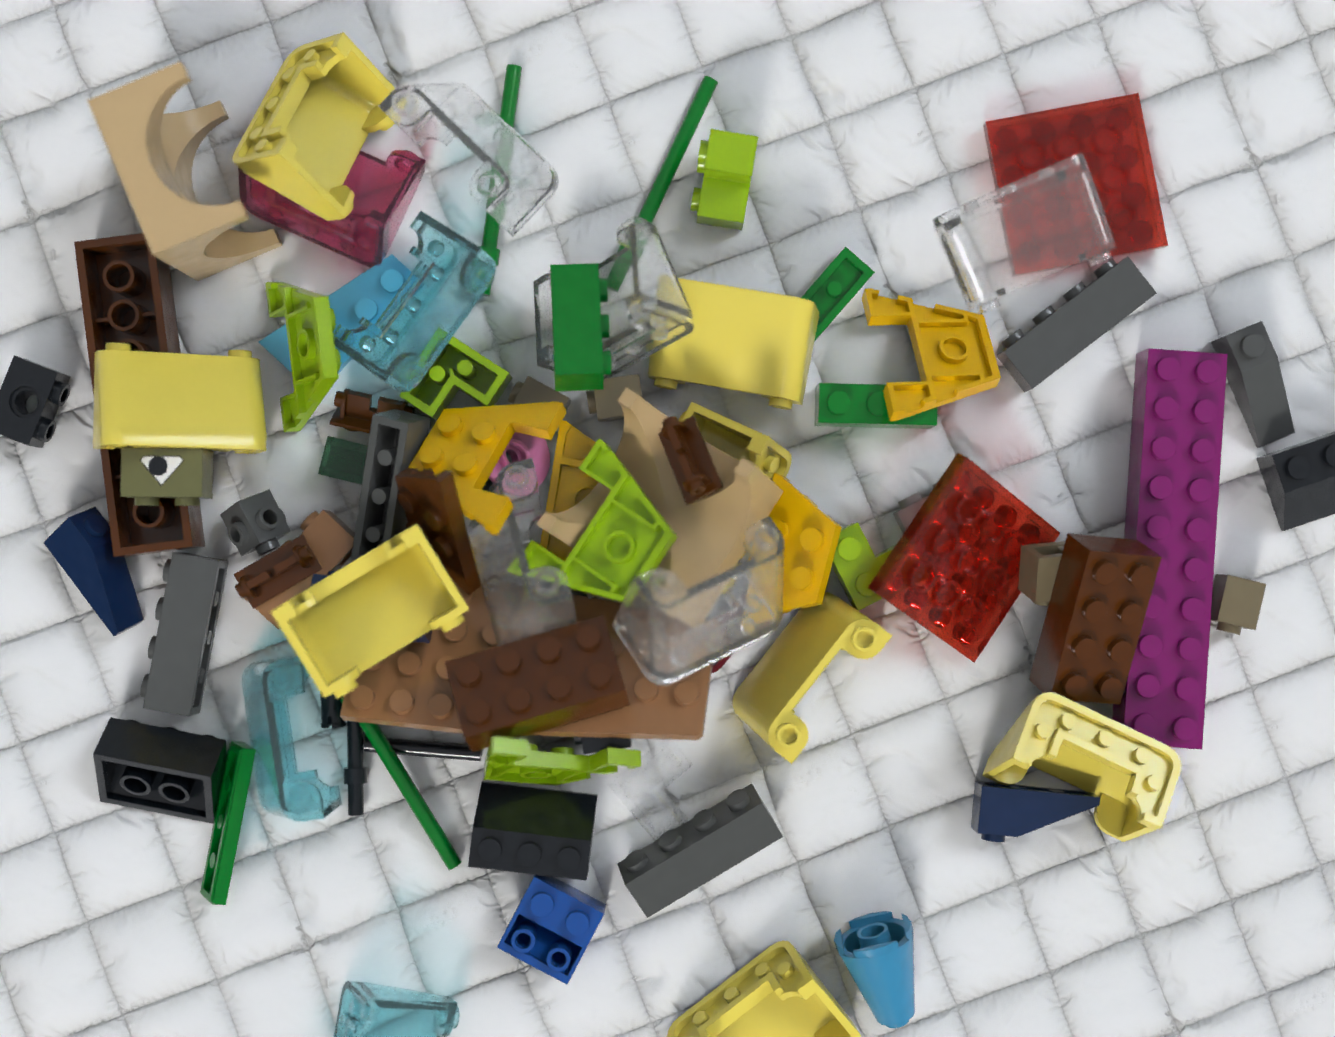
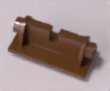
[329,388,415,433]
[658,416,723,505]
[233,535,323,609]

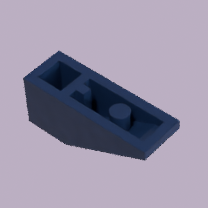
[43,506,144,637]
[971,781,1100,842]

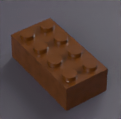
[1029,533,1162,704]
[445,615,630,752]

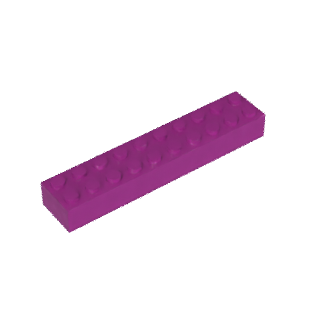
[1112,348,1228,749]

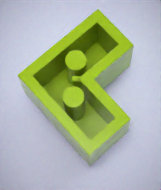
[690,129,758,230]
[399,330,512,421]
[832,522,929,611]

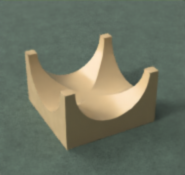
[87,61,283,281]
[536,387,783,627]

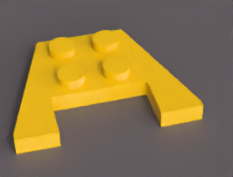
[861,288,1001,421]
[408,401,567,536]

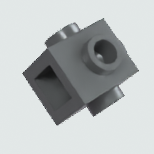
[220,489,291,556]

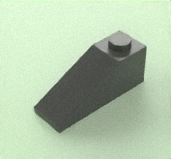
[1211,321,1295,448]

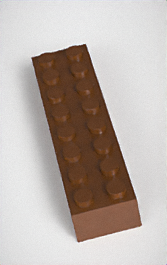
[74,233,205,557]

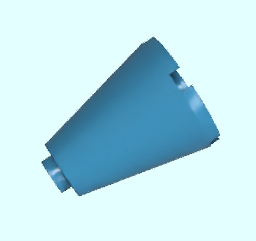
[834,911,915,1028]

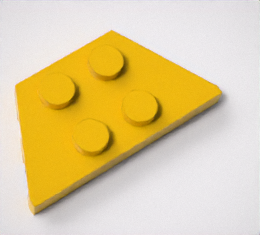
[540,420,599,561]
[736,473,842,622]

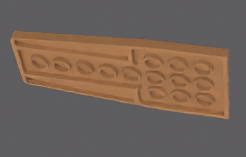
[340,576,717,740]

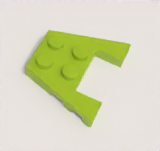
[265,282,341,433]
[512,438,678,605]
[484,736,641,786]

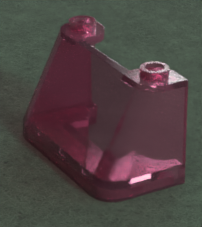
[238,150,426,267]

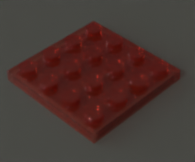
[983,93,1168,277]
[868,453,1060,663]

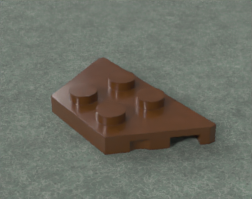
[395,468,481,595]

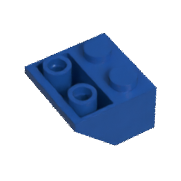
[497,874,606,984]

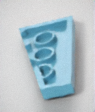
[259,254,423,374]

